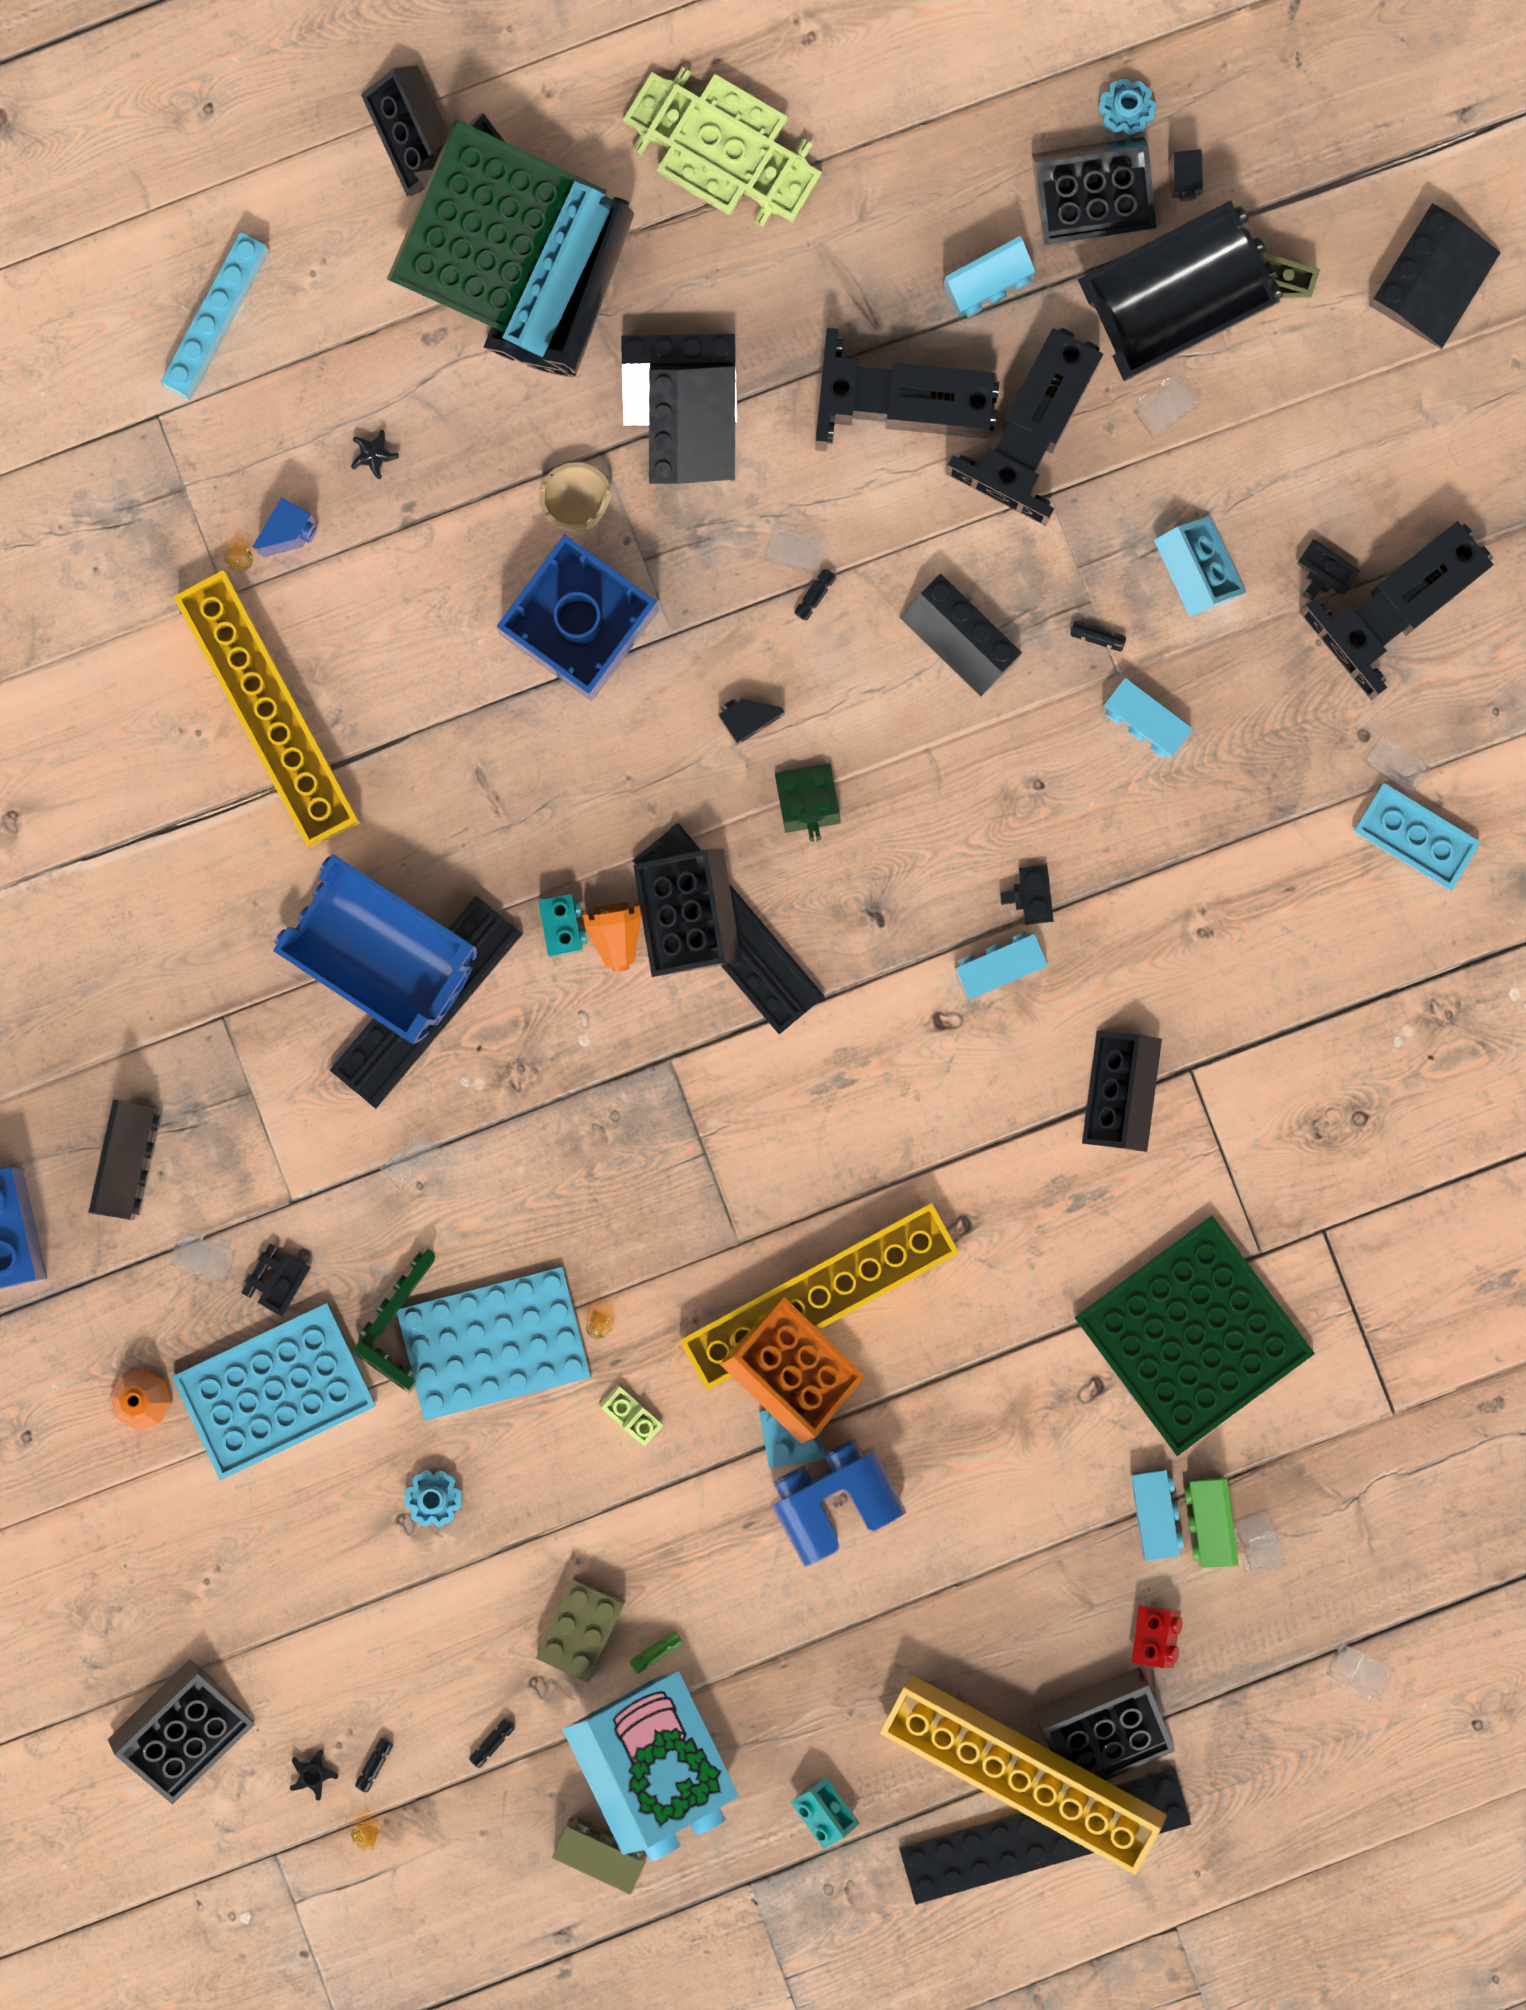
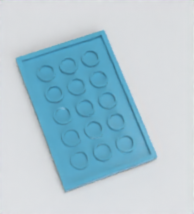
[397,1267,591,1421]
[172,1303,376,1480]

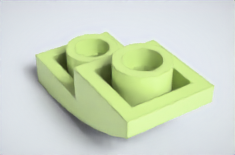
[599,1385,663,1447]

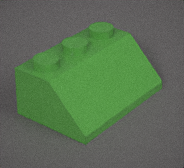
[1184,1476,1239,1568]

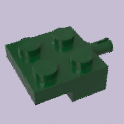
[775,763,841,842]

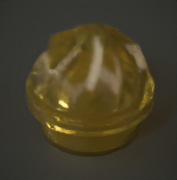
[224,543,253,572]
[586,1310,614,1339]
[351,1822,379,1851]

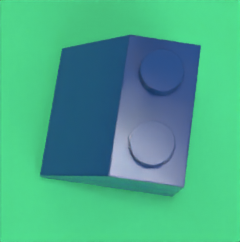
[253,497,318,557]

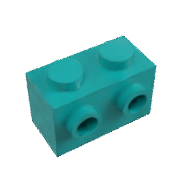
[538,894,587,958]
[790,1776,860,1849]

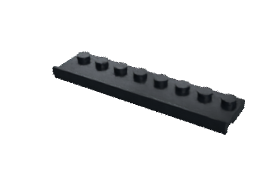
[632,823,825,1035]
[329,896,523,1109]

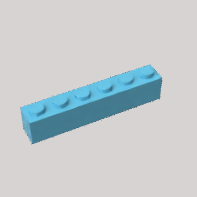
[503,181,613,357]
[161,232,269,401]

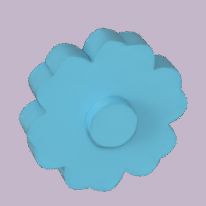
[1098,78,1157,138]
[404,1470,463,1527]

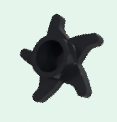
[351,430,399,480]
[290,1750,339,1801]

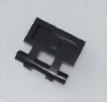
[241,1243,312,1317]

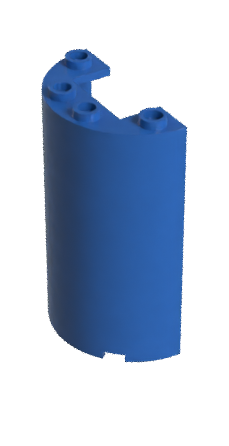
[273,854,477,1044]

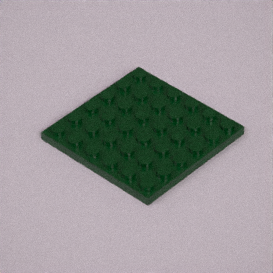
[387,119,607,333]
[1074,1215,1315,1456]

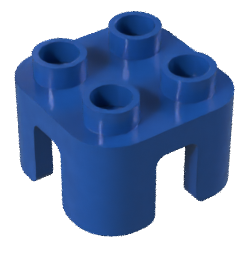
[771,1438,907,1567]

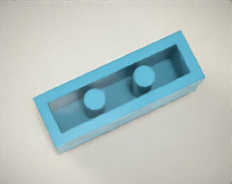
[1103,678,1193,759]
[955,932,1048,1001]
[1130,1469,1184,1561]

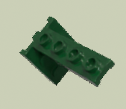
[353,1249,435,1394]

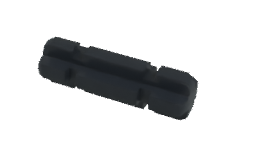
[794,569,836,621]
[1070,621,1126,652]
[469,1718,515,1768]
[355,1738,393,1793]

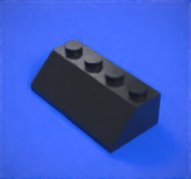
[361,65,449,197]
[900,573,1022,697]
[1082,1031,1162,1152]

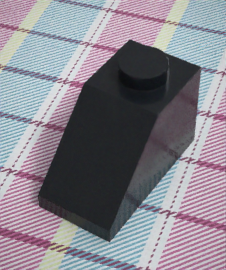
[1168,149,1203,201]
[718,699,785,746]

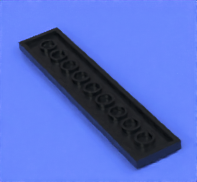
[899,1768,1192,1905]

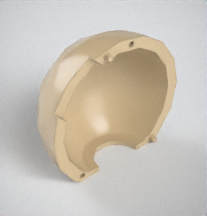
[539,462,611,533]

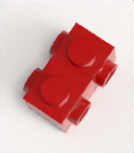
[1131,1605,1183,1669]

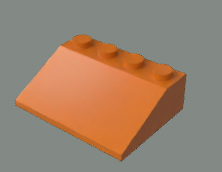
[720,1297,865,1443]

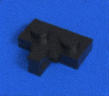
[1296,539,1360,601]
[1000,865,1054,925]

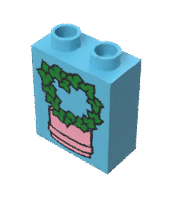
[562,1671,739,1861]

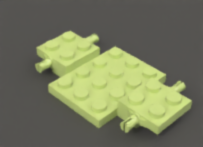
[623,67,822,227]

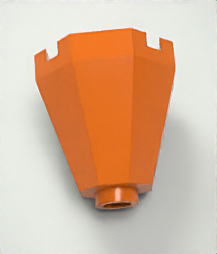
[583,902,641,972]
[110,1368,173,1430]

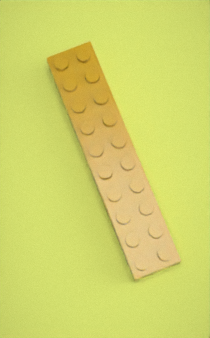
[173,570,361,850]
[679,1203,959,1391]
[880,1674,1167,1875]

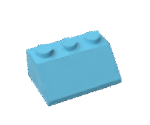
[943,236,1035,318]
[1154,516,1246,617]

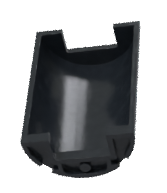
[483,197,634,377]
[1078,200,1284,382]

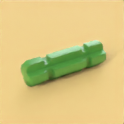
[630,1631,683,1673]

